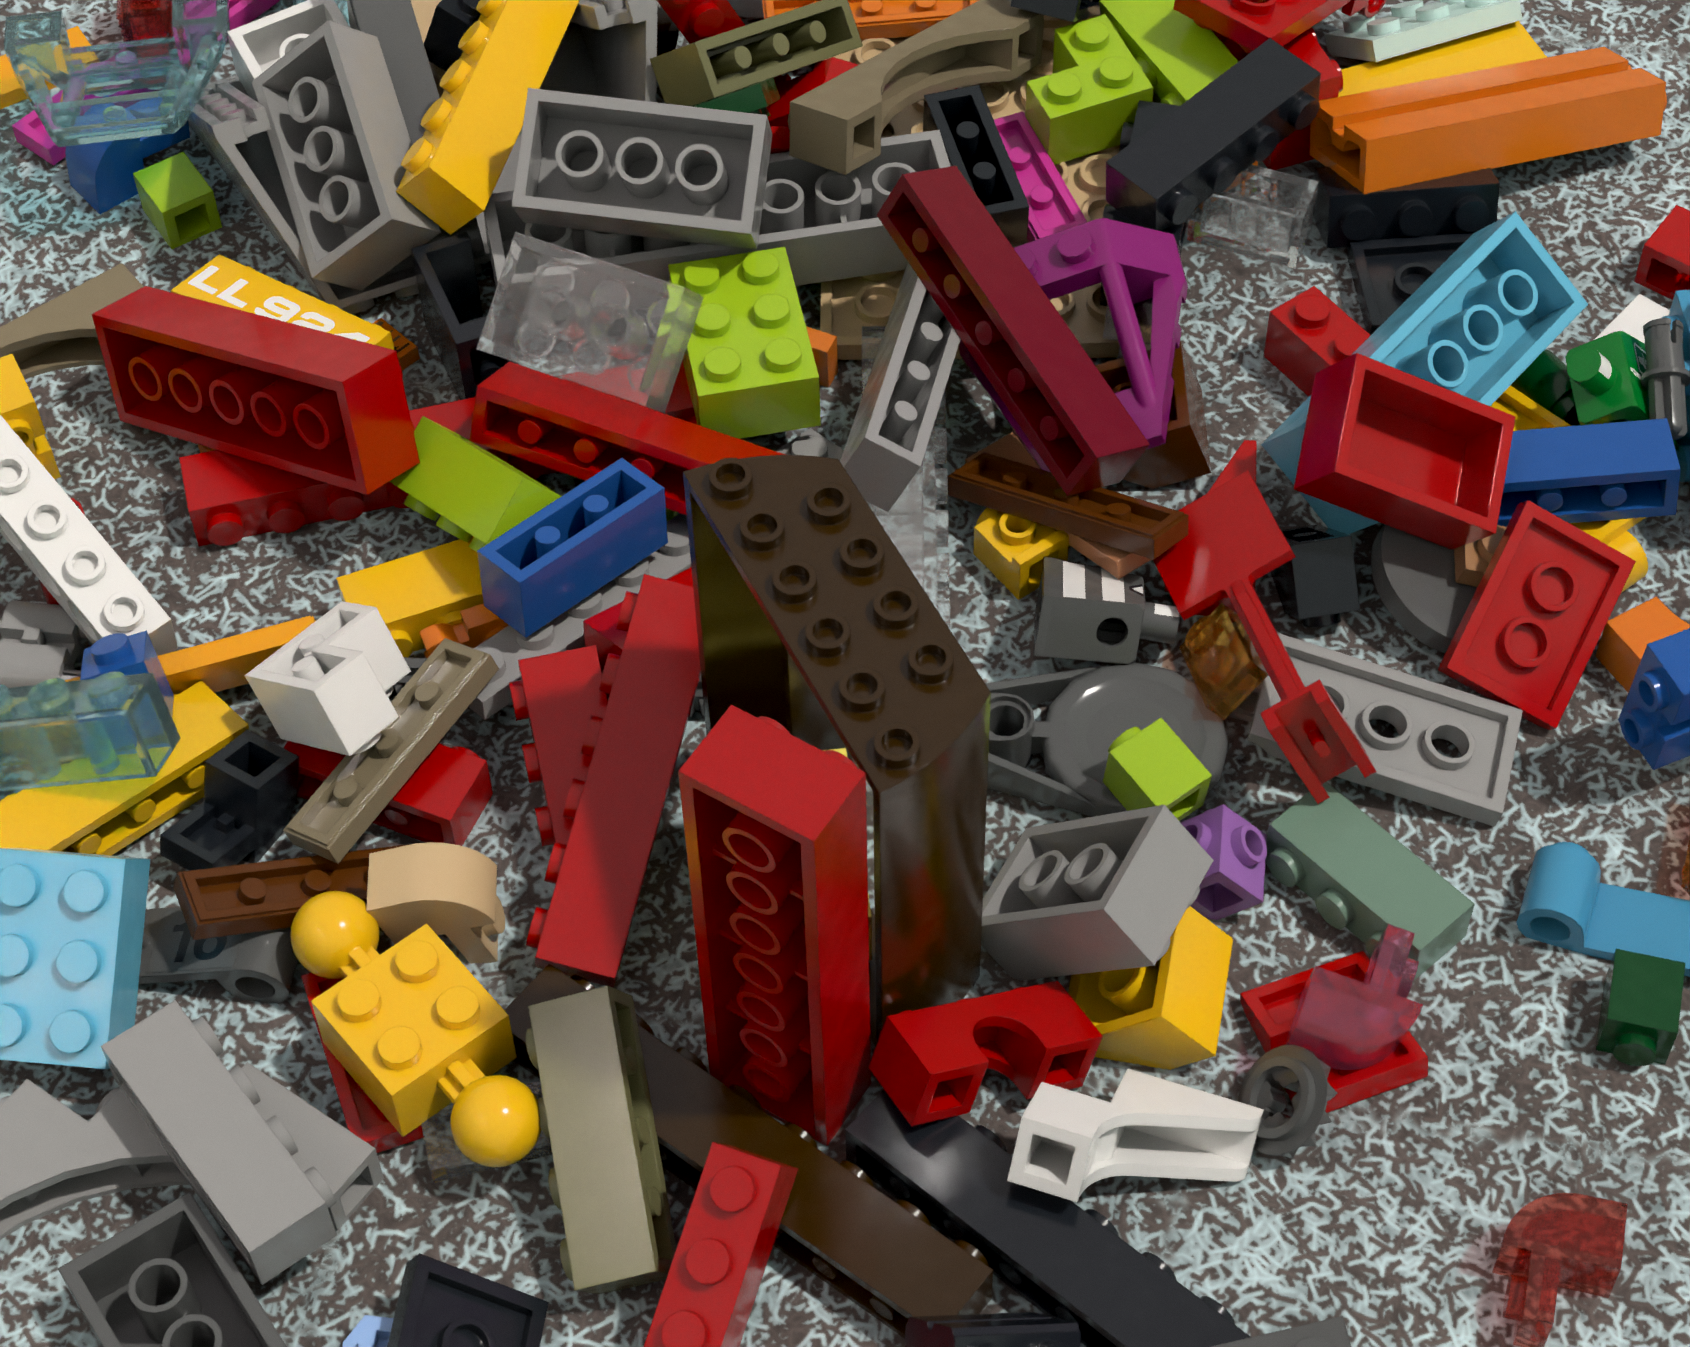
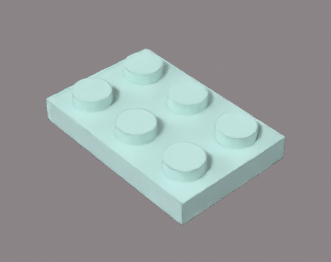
[1325,0,1523,62]

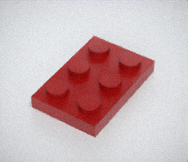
[1437,500,1636,730]

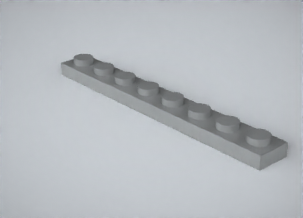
[468,428,844,720]

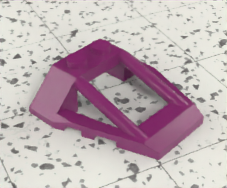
[958,218,1188,472]

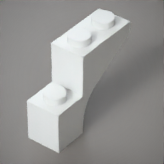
[1007,1069,1264,1202]

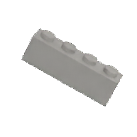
[101,1000,337,1285]

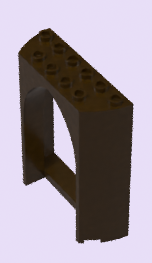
[683,455,991,1053]

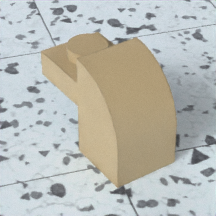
[366,842,505,964]

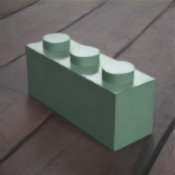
[1265,782,1475,983]

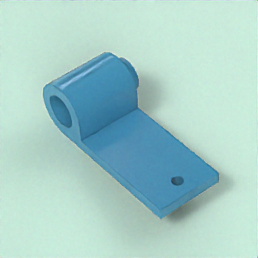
[1516,842,1690,977]

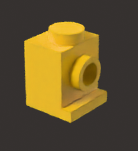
[973,508,1069,600]

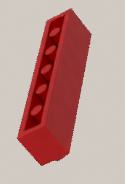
[469,361,786,515]
[526,574,701,988]

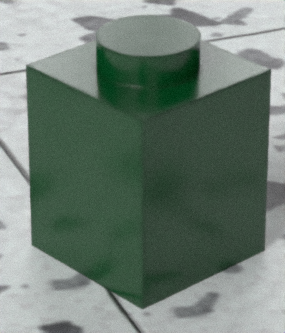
[1596,949,1686,1066]

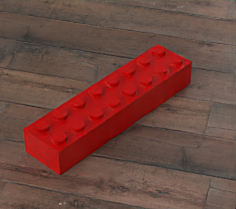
[678,705,871,1146]

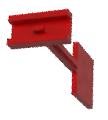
[1153,470,1377,804]

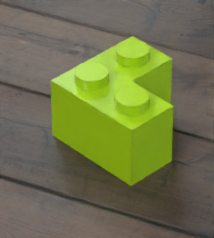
[1025,14,1153,165]

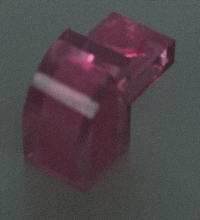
[1285,924,1423,1070]

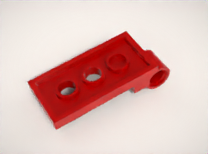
[1173,0,1387,53]

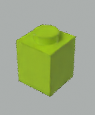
[133,151,222,249]
[1103,718,1212,821]

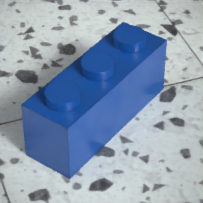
[1497,418,1681,527]
[477,458,668,638]

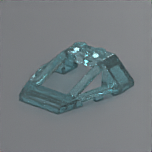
[4,0,230,147]

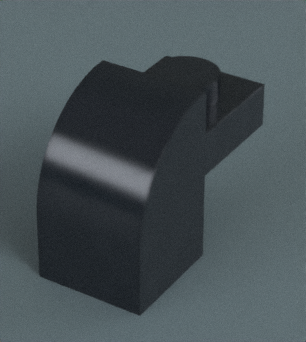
[160,729,299,871]

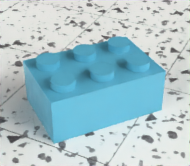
[0,848,150,1069]

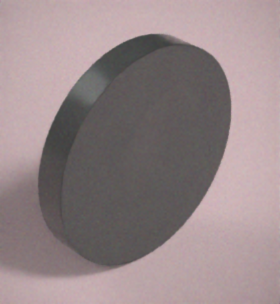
[1371,524,1477,653]

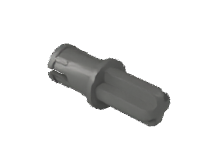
[1641,318,1690,440]

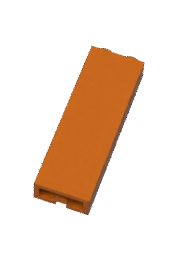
[1309,47,1667,194]

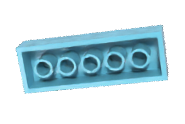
[1261,211,1588,534]

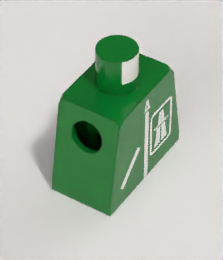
[1565,331,1679,452]

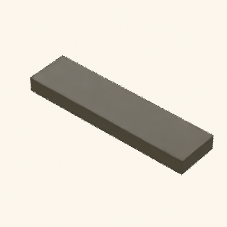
[283,638,499,864]

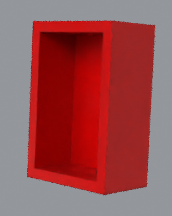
[1294,353,1515,550]

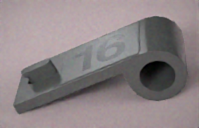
[139,907,298,1004]

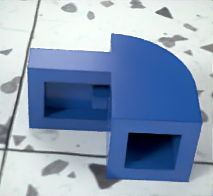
[65,92,190,214]

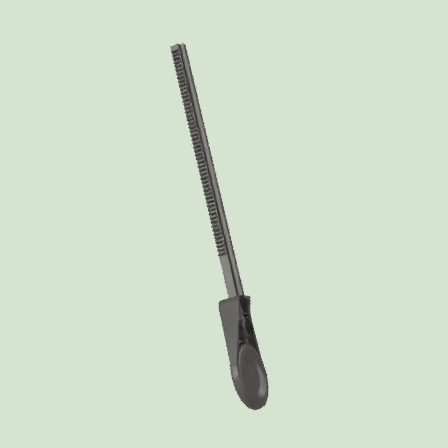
[175,647,1229,817]

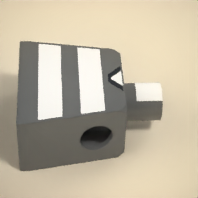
[1034,557,1180,664]

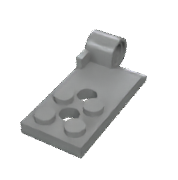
[1221,633,1523,827]

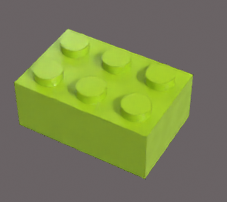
[668,247,821,439]

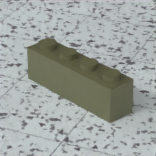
[650,0,863,106]
[526,986,676,1294]

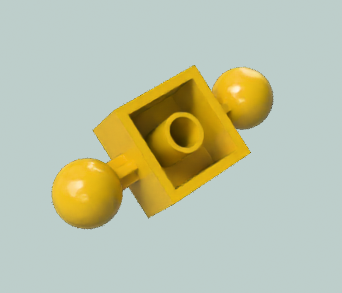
[290,891,542,1167]

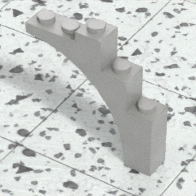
[0,1063,383,1239]

